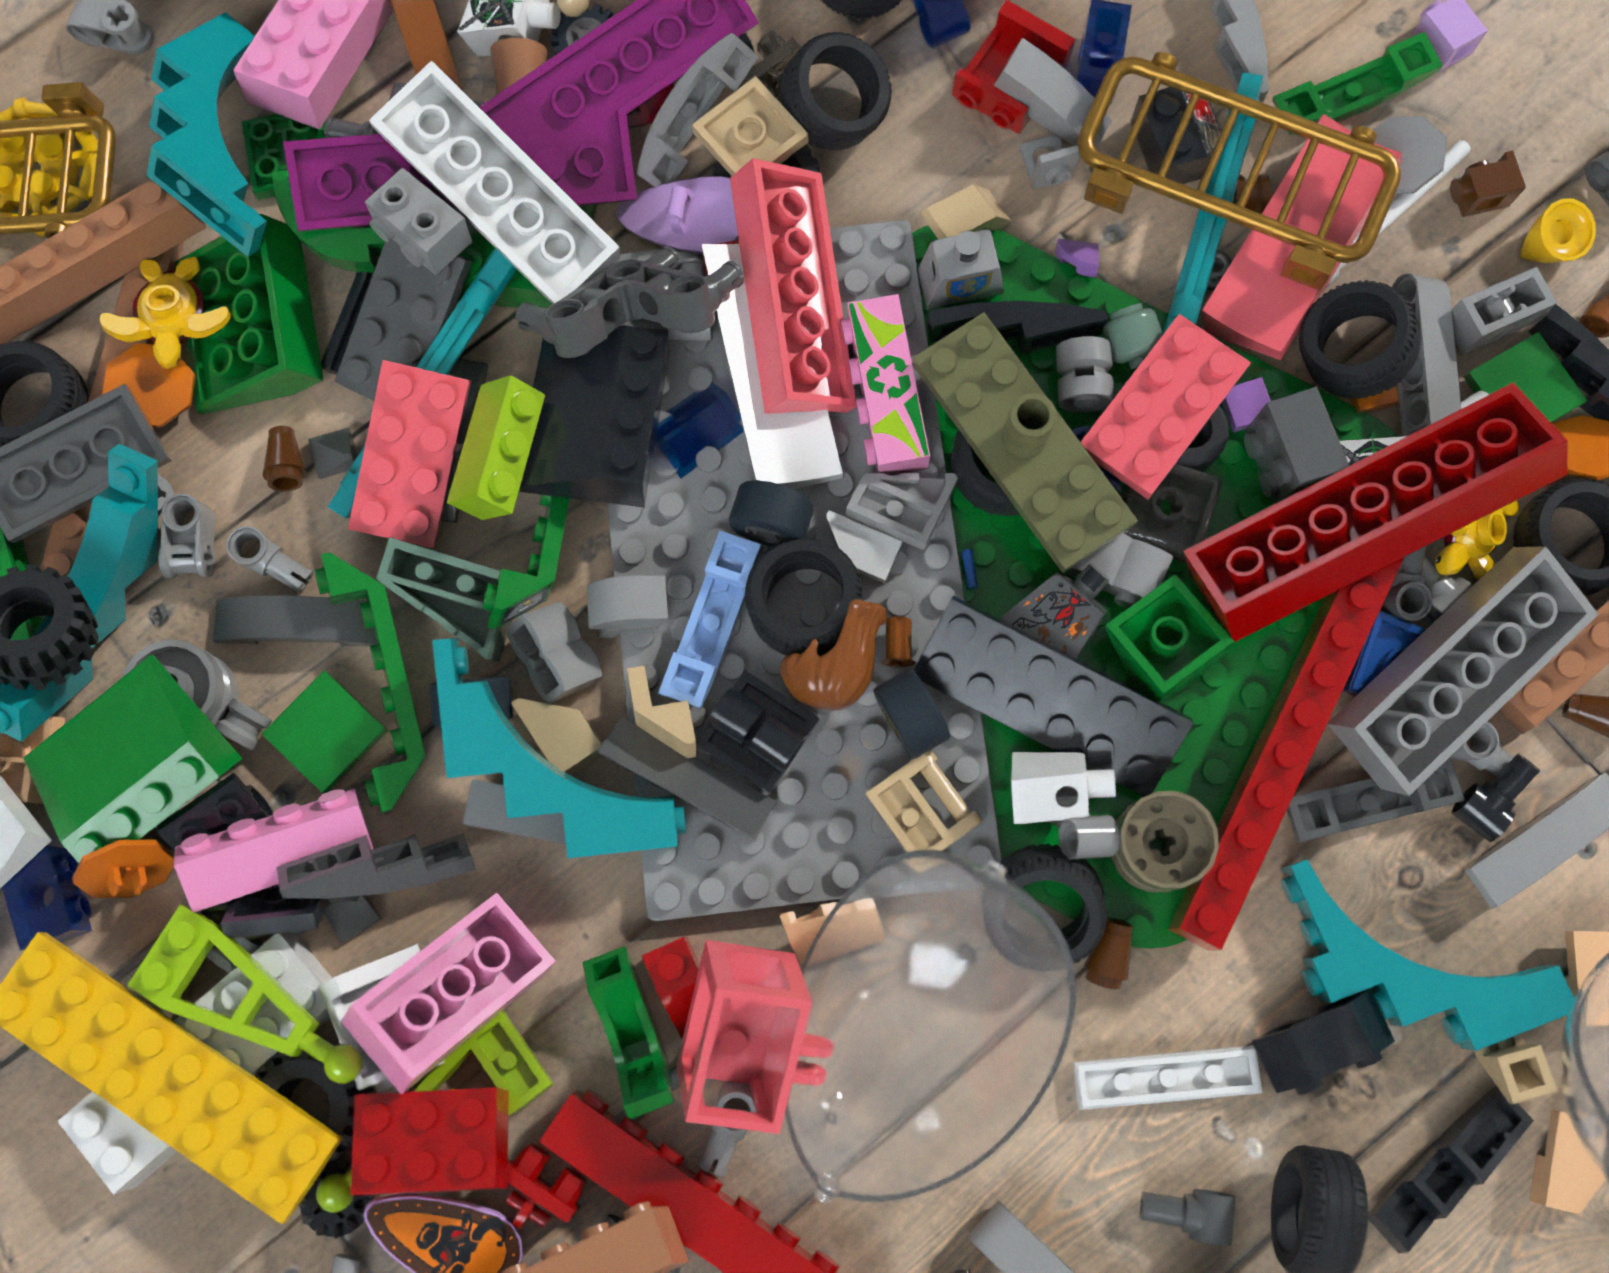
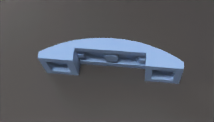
[658,531,761,709]

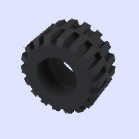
[0,565,99,690]
[255,1050,373,1163]

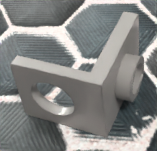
[1019,134,1080,190]

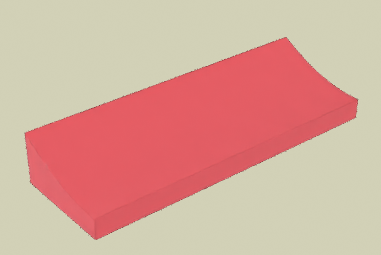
[1202,114,1401,361]
[730,158,856,414]

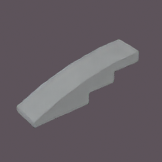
[1210,0,1269,103]
[1465,772,1609,909]

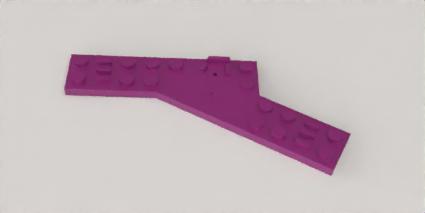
[283,0,759,232]

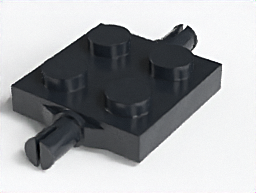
[200,884,359,939]

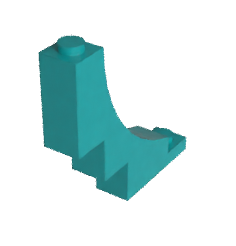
[146,12,267,257]
[0,444,158,742]
[432,638,686,859]

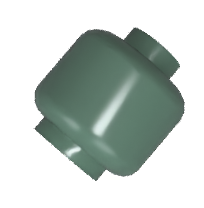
[1103,303,1163,369]

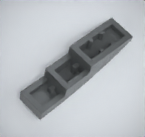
[277,833,476,899]

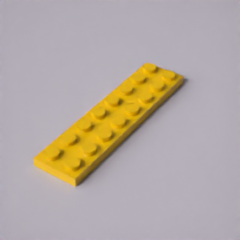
[0,932,343,1225]

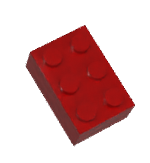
[350,1087,509,1196]

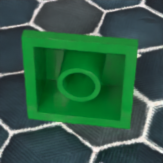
[1105,574,1234,703]

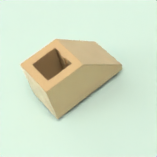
[511,698,602,776]

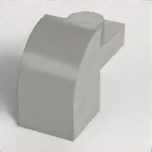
[587,575,668,638]

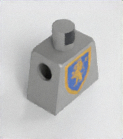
[917,230,1004,310]

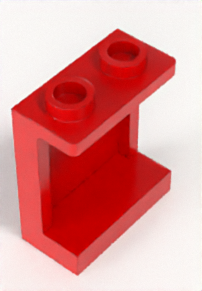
[952,0,1076,135]

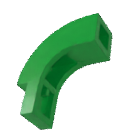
[272,170,385,273]
[583,946,674,1120]

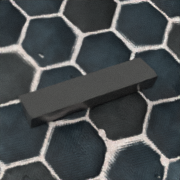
[597,716,777,841]

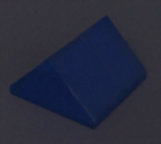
[655,382,744,479]

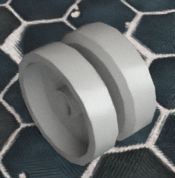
[122,639,239,726]

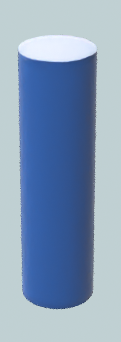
[962,549,978,589]

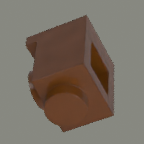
[1450,150,1526,217]

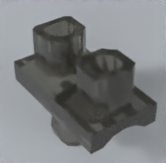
[736,30,801,100]

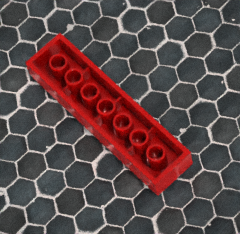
[1183,383,1568,643]

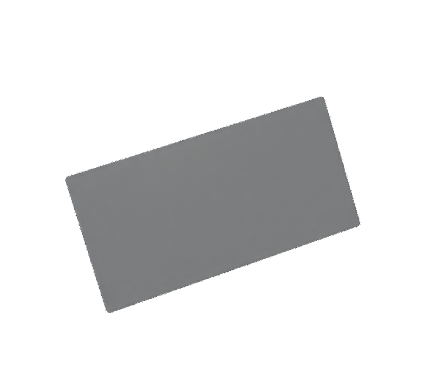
[607,220,1002,922]

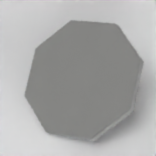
[1373,116,1447,194]

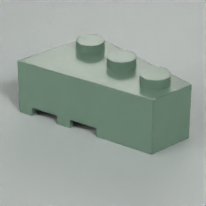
[376,537,513,662]

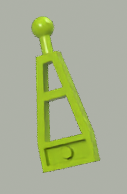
[127,904,363,1084]
[316,1011,555,1213]

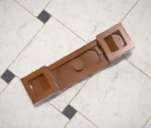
[391,0,464,90]

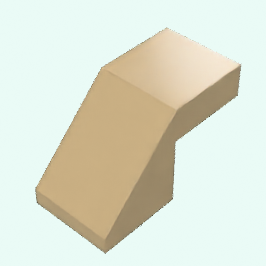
[920,184,1011,239]
[627,665,696,759]
[1474,1033,1557,1104]

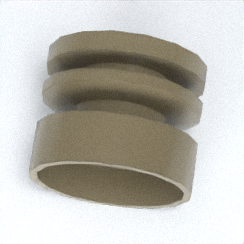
[1110,791,1219,892]

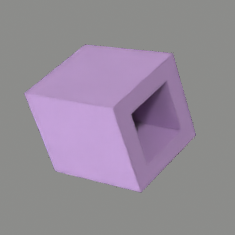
[1412,0,1488,72]

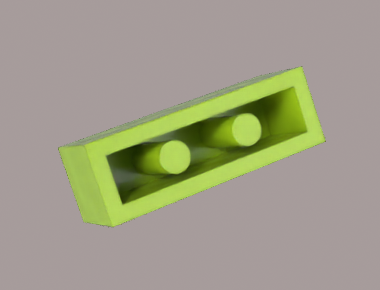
[447,375,545,520]

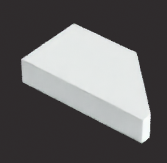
[826,510,903,584]

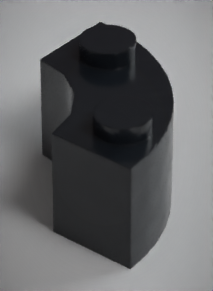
[1252,989,1395,1095]

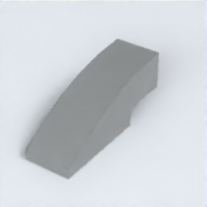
[994,38,1112,149]
[462,779,566,845]

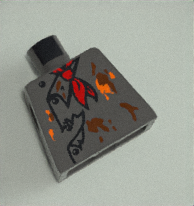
[1001,563,1110,659]

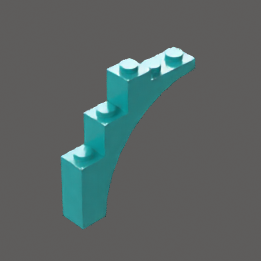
[1281,859,1580,1051]

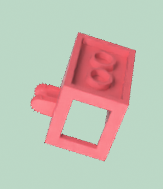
[676,940,834,1134]

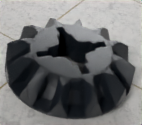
[298,1160,373,1238]

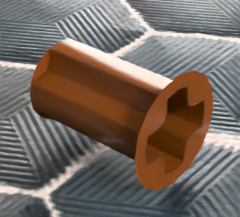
[881,617,916,668]

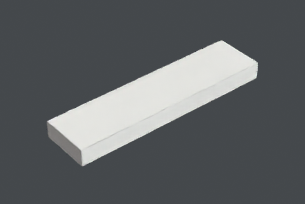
[1072,1045,1262,1110]

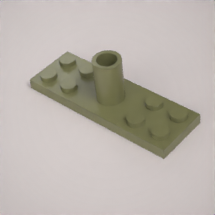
[912,312,1138,573]

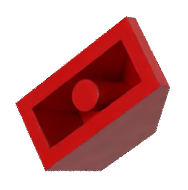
[642,936,700,1039]

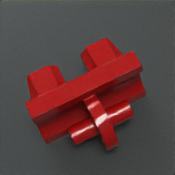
[505,1142,587,1230]

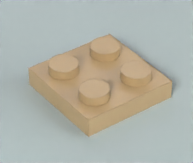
[692,76,809,176]

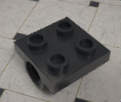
[696,670,819,795]
[157,772,274,851]

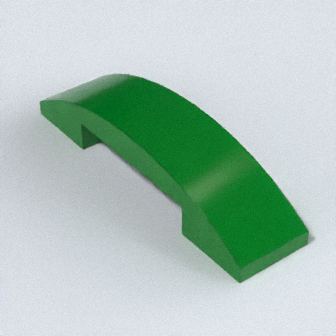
[1272,31,1443,134]

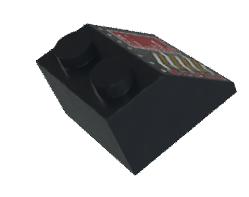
[1130,87,1222,184]

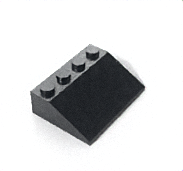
[519,325,669,508]

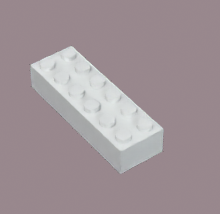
[58,932,332,1194]

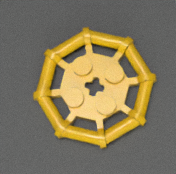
[0,97,98,238]

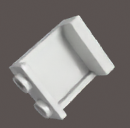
[319,944,445,1093]

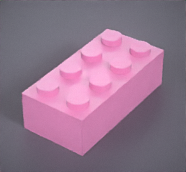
[233,0,393,130]
[341,893,556,1095]

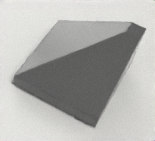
[308,427,357,479]
[324,895,382,944]

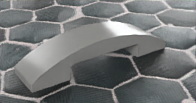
[637,33,759,188]

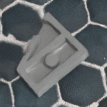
[845,473,958,551]

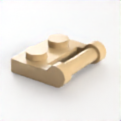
[865,749,983,868]

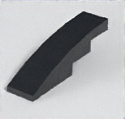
[927,301,1108,354]
[1528,304,1609,421]
[1368,1085,1534,1253]

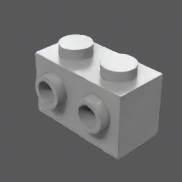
[365,168,472,275]

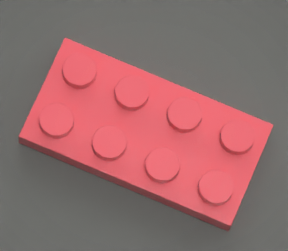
[1080,314,1251,500]
[348,360,471,548]

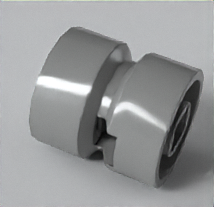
[1055,336,1114,413]

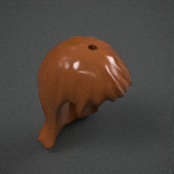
[780,599,887,711]

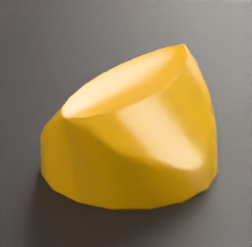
[1520,198,1596,263]

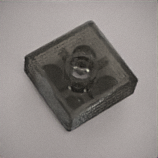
[1122,463,1223,563]

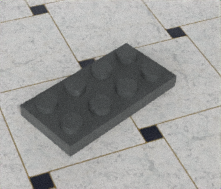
[334,239,472,401]
[0,384,172,543]

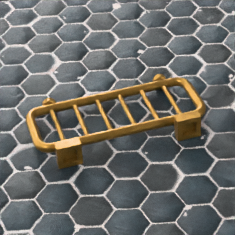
[1077,52,1401,291]
[0,82,116,238]

